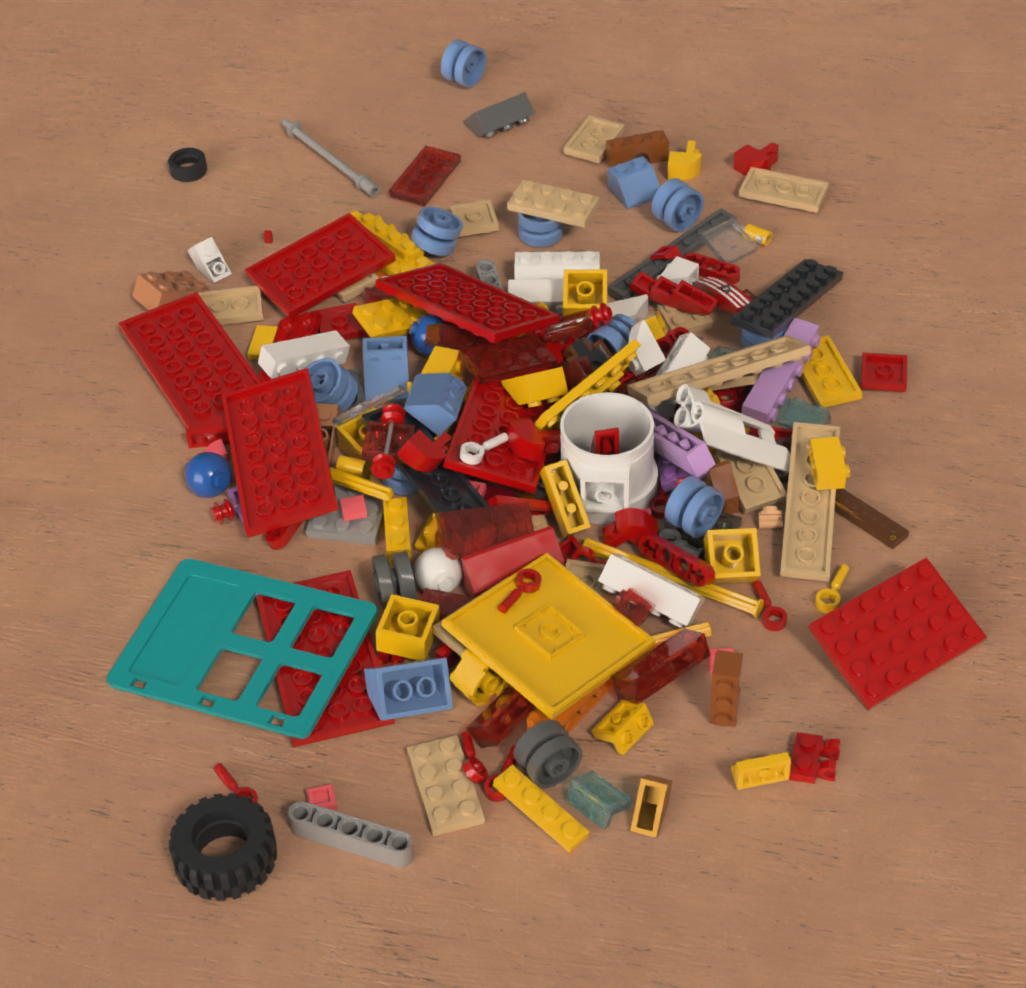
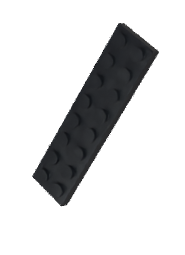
[731,259,844,339]
[362,400,497,539]

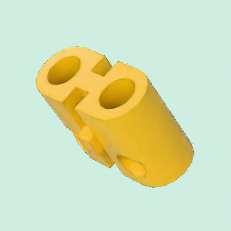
[336,455,373,481]

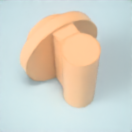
[758,506,783,529]

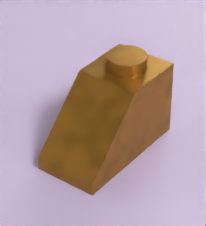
[630,774,673,838]

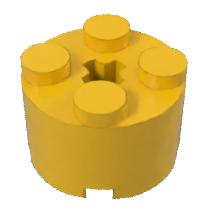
[450,649,509,706]

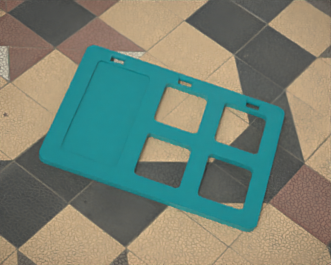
[107,558,378,739]

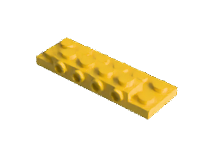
[326,210,435,276]
[534,339,641,431]

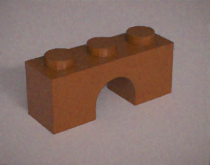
[606,130,669,167]
[710,650,743,727]

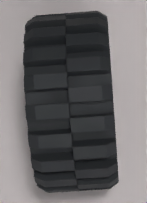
[169,793,277,901]

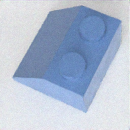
[608,156,660,210]

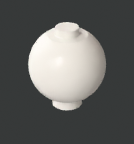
[413,547,462,596]

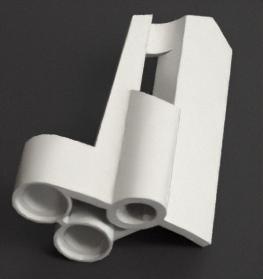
[674,384,790,472]

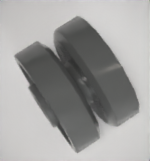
[372,550,417,609]
[514,720,582,788]

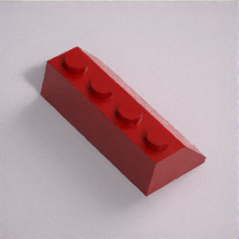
[462,525,564,601]

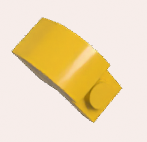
[668,140,702,180]

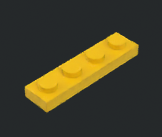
[493,765,590,854]

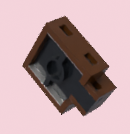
[562,337,613,386]

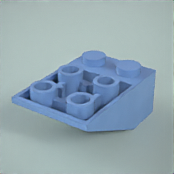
[363,336,409,403]

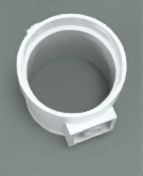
[559,392,658,525]

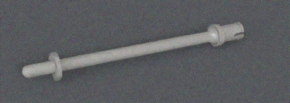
[281,118,380,197]

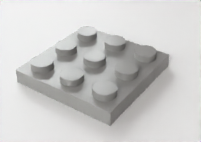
[306,483,384,545]

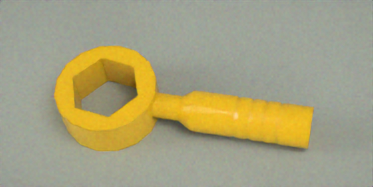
[815,564,849,614]

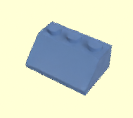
[403,373,467,436]
[364,658,453,721]

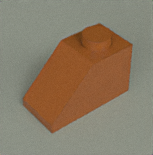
[706,460,740,518]

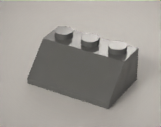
[463,92,535,138]

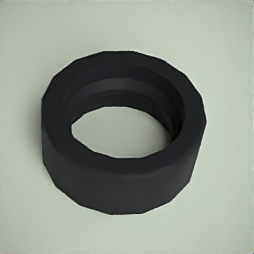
[168,148,208,182]

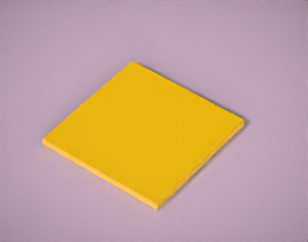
[441,553,656,720]

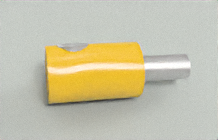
[733,223,773,246]

